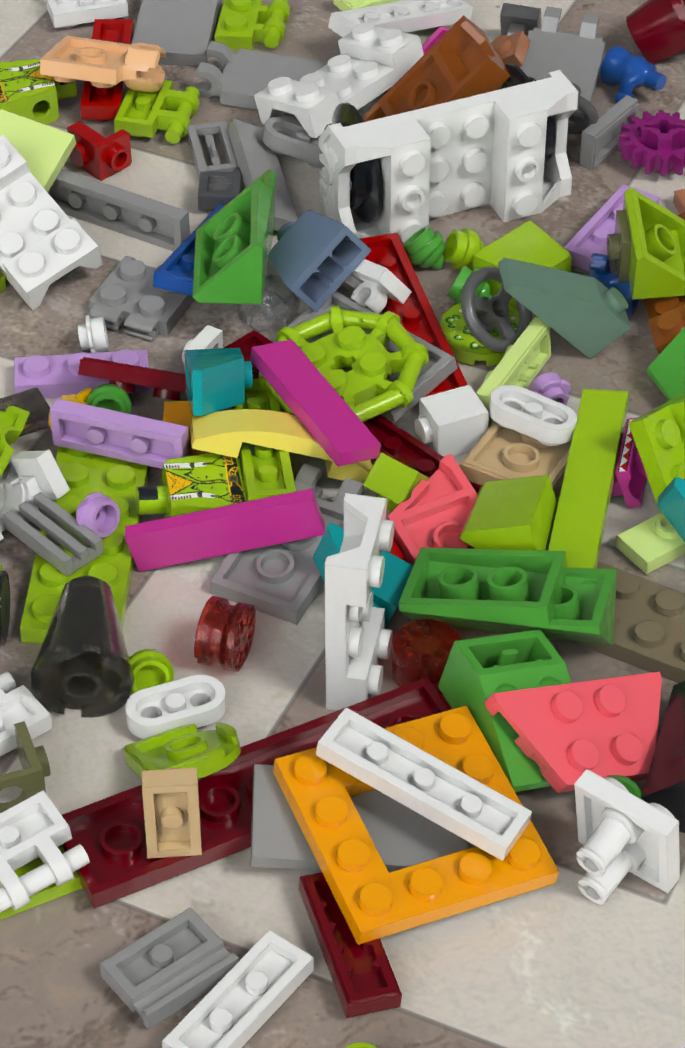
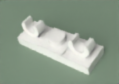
[342,259,412,314]

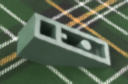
[498,257,631,359]

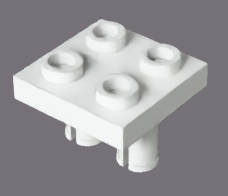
[574,769,680,905]

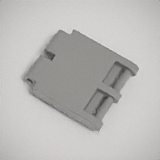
[88,256,195,341]

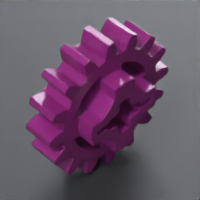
[618,110,685,177]

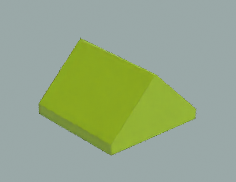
[623,187,685,300]
[459,474,558,551]

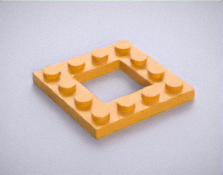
[272,705,559,945]

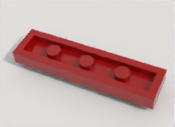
[80,19,134,121]

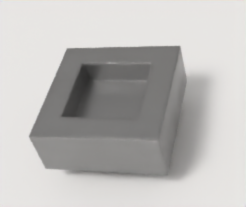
[198,172,242,210]

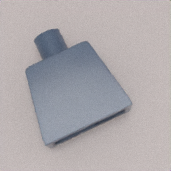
[268,210,371,313]

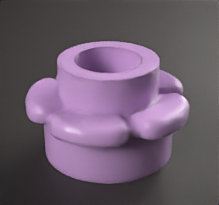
[528,372,571,405]
[76,492,120,538]

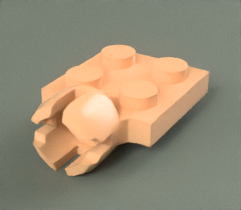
[40,35,166,93]

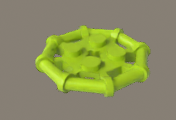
[258,305,429,422]

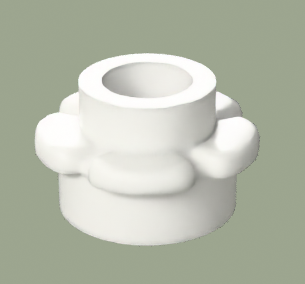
[78,315,109,353]

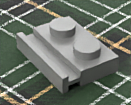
[100,907,239,1029]

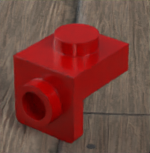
[67,121,132,181]

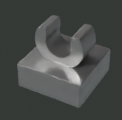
[500,3,542,36]

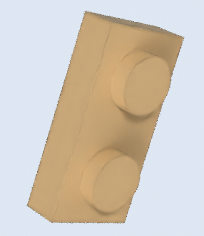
[141,767,202,859]

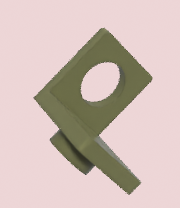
[607,210,631,282]
[0,721,51,813]

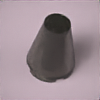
[31,576,134,718]

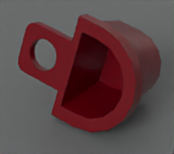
[626,0,685,64]

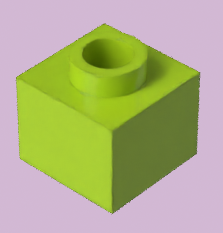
[363,452,429,511]

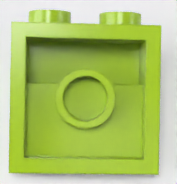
[628,393,685,511]

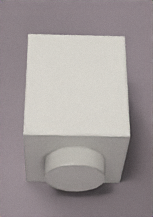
[414,385,489,457]

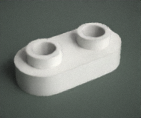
[488,385,577,446]
[125,675,226,739]

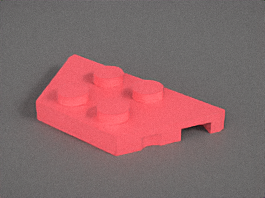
[387,454,478,566]
[484,671,662,793]

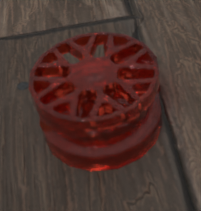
[194,596,256,672]
[392,619,461,695]

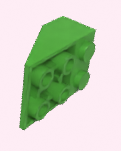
[438,629,572,792]

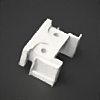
[0,449,70,541]

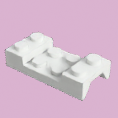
[254,23,424,138]
[0,135,103,311]
[325,493,395,711]

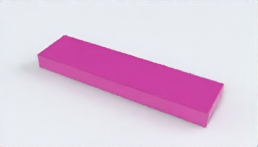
[250,339,381,467]
[125,488,325,572]

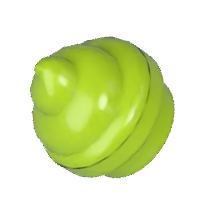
[443,228,485,271]
[123,649,174,695]

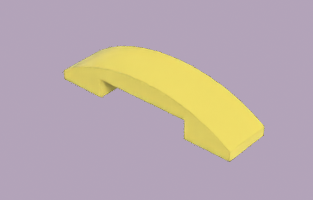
[189,409,372,484]

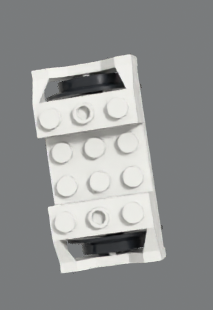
[319,63,578,245]

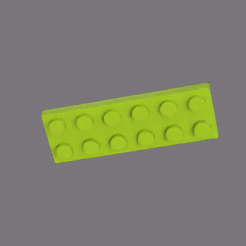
[20,446,151,647]

